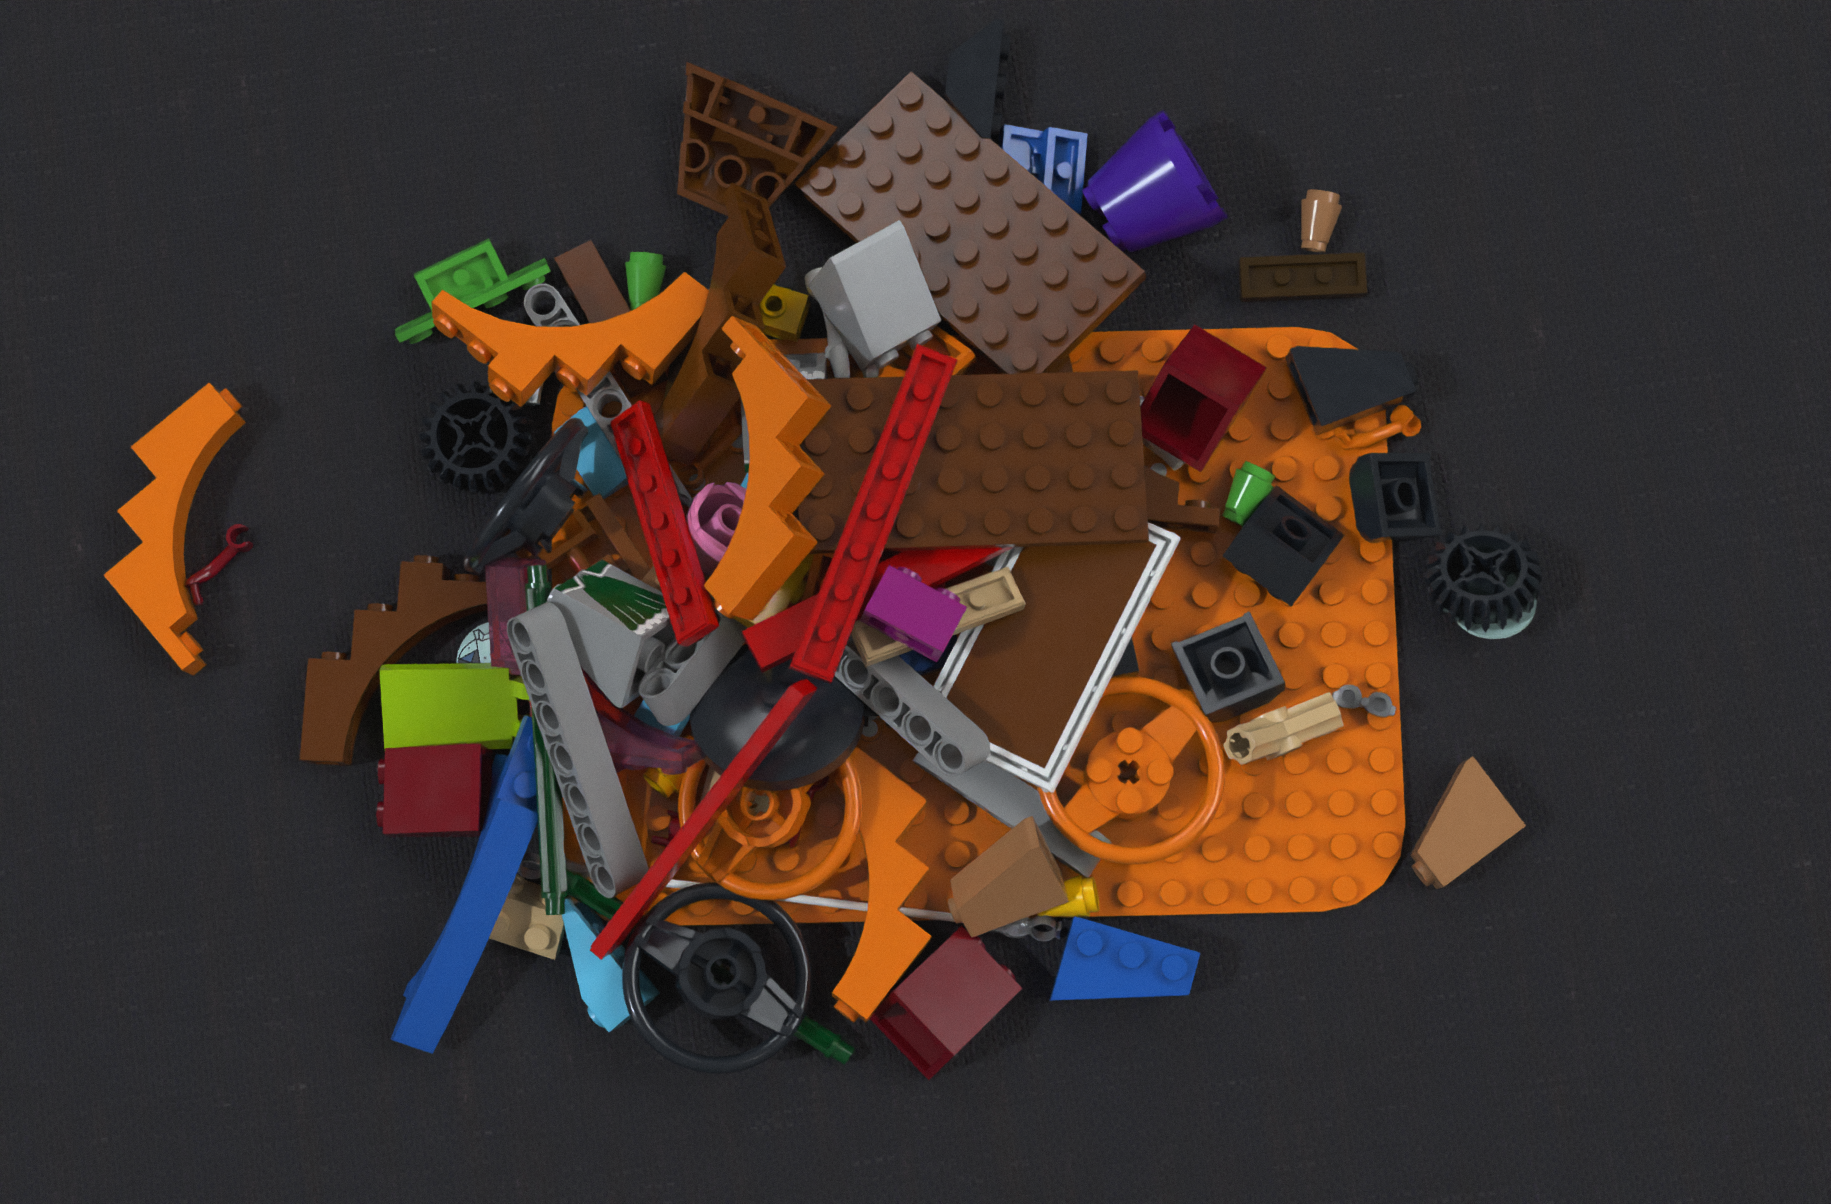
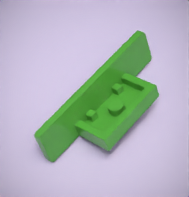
[395,239,551,344]

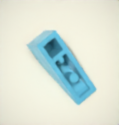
[562,896,660,1032]

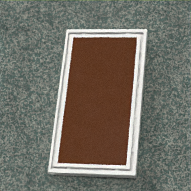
[933,522,1181,793]

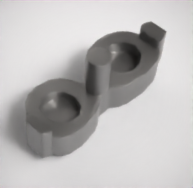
[1332,685,1396,718]

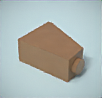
[1410,756,1526,889]
[948,816,1069,938]

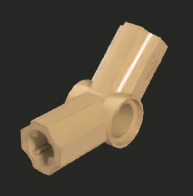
[1223,692,1344,765]

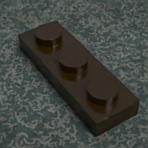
[1238,253,1367,302]

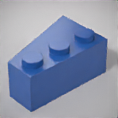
[1049,916,1200,1001]

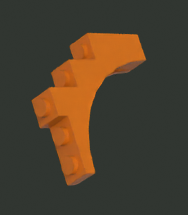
[431,272,709,407]

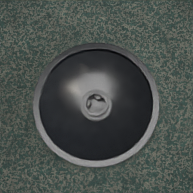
[690,644,865,791]

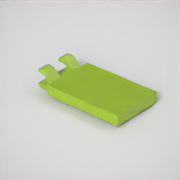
[379,663,532,749]

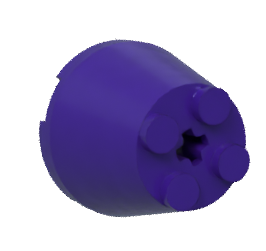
[1082,110,1228,253]

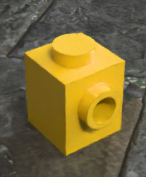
[759,284,811,342]

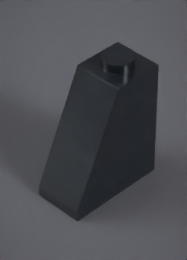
[1285,346,1418,435]

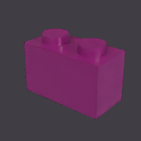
[860,565,967,662]

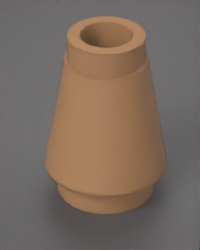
[1301,189,1342,253]

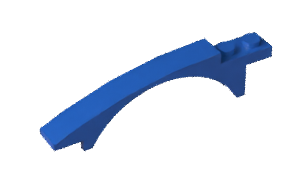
[391,716,538,1054]

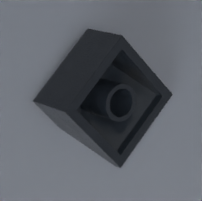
[1222,485,1345,607]

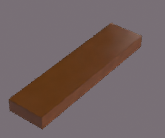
[554,240,667,398]

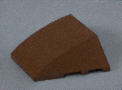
[677,62,839,216]

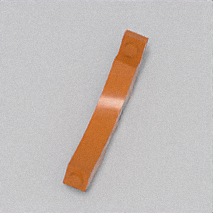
[704,316,831,621]
[104,383,246,676]
[832,746,932,1023]

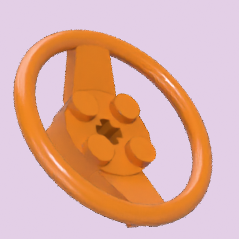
[1037,676,1226,864]
[678,749,862,900]

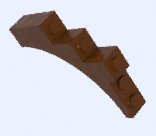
[300,555,526,766]

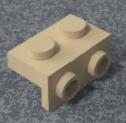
[489,874,571,960]

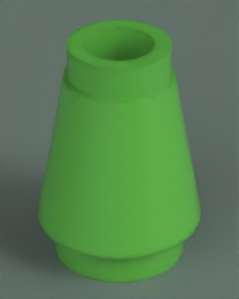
[625,252,667,311]
[1222,461,1275,527]

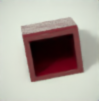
[1140,324,1267,472]
[376,744,495,837]
[870,926,1022,1080]

